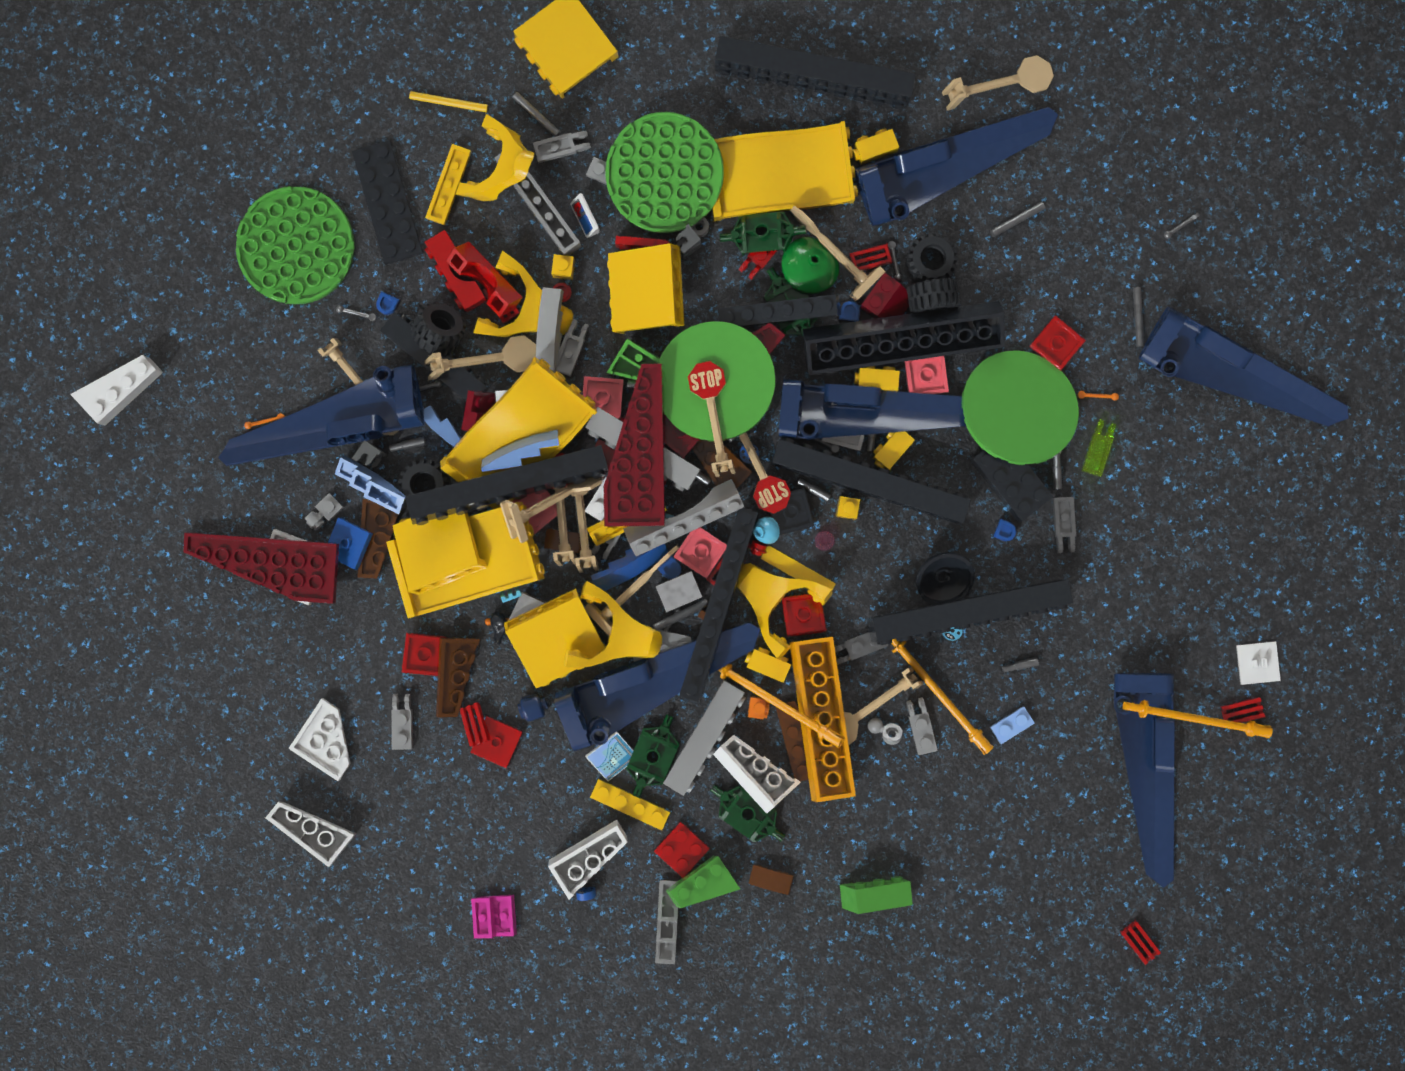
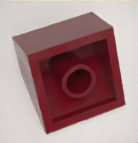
[860,273,909,319]

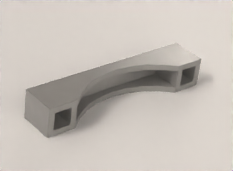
[623,479,744,556]

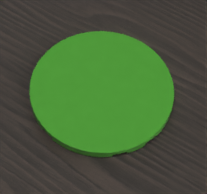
[605,112,724,233]
[236,186,355,305]
[658,321,776,441]
[962,351,1079,465]

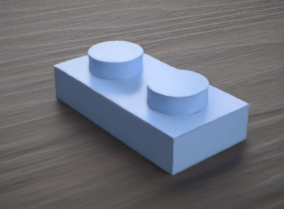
[990,706,1035,744]

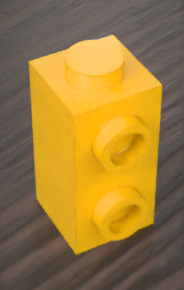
[852,128,899,165]
[854,366,900,391]
[872,432,915,470]
[744,647,791,683]

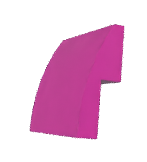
[471,895,517,938]

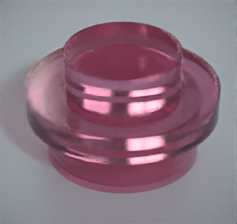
[815,531,835,551]

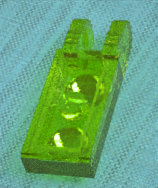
[1081,419,1116,477]

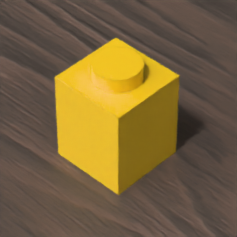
[551,254,575,280]
[836,496,860,520]

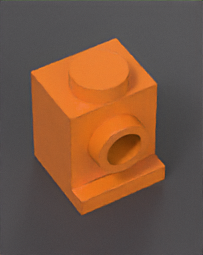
[747,696,770,719]

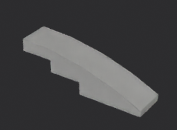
[536,287,564,372]
[655,880,678,965]

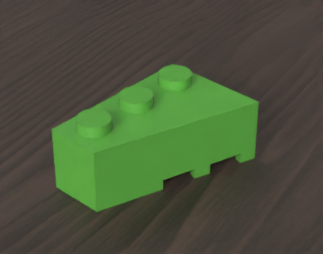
[607,339,660,380]
[665,856,740,908]
[840,876,913,914]

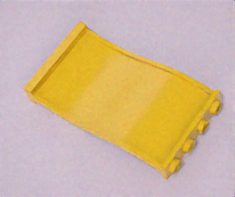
[712,121,858,221]
[440,357,597,509]
[386,502,545,618]

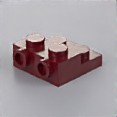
[461,390,496,431]

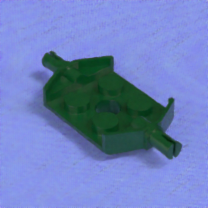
[720,211,807,256]
[763,267,818,337]
[626,714,680,798]
[710,784,785,842]

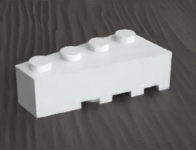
[70,355,163,425]
[713,735,801,813]
[266,801,356,867]
[548,820,627,899]

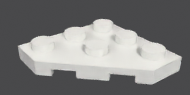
[289,698,351,781]

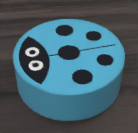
[942,627,962,641]

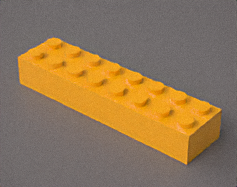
[789,637,856,802]

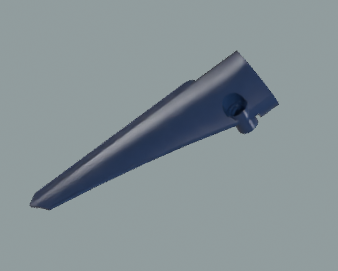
[855,107,1058,226]
[1138,306,1349,426]
[218,364,425,466]
[779,379,966,440]
[554,622,760,751]
[1114,673,1175,888]

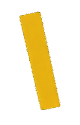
[761,546,836,590]

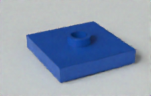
[328,518,373,570]

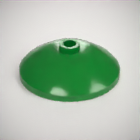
[781,237,839,294]

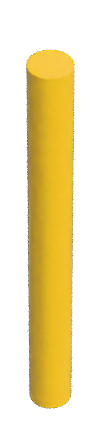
[409,91,488,113]

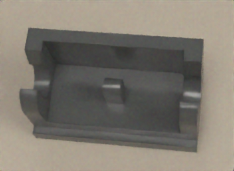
[676,224,701,260]
[352,440,388,468]

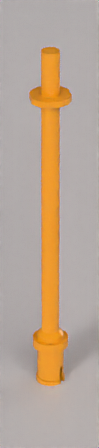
[891,639,994,755]
[717,663,845,748]
[1123,700,1273,738]

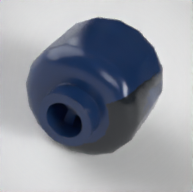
[517,693,548,722]

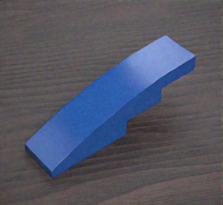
[591,544,668,591]

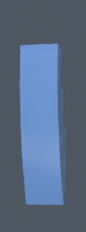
[423,406,461,447]
[481,430,559,472]
[335,455,405,514]

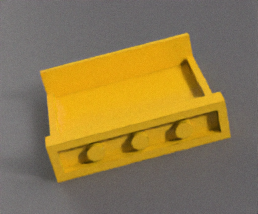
[514,0,618,99]
[607,243,684,334]
[392,512,487,595]
[504,589,606,688]

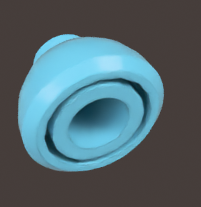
[753,517,780,544]

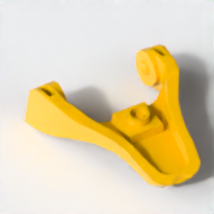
[455,114,534,201]
[473,251,573,337]
[737,563,832,658]
[564,581,662,668]

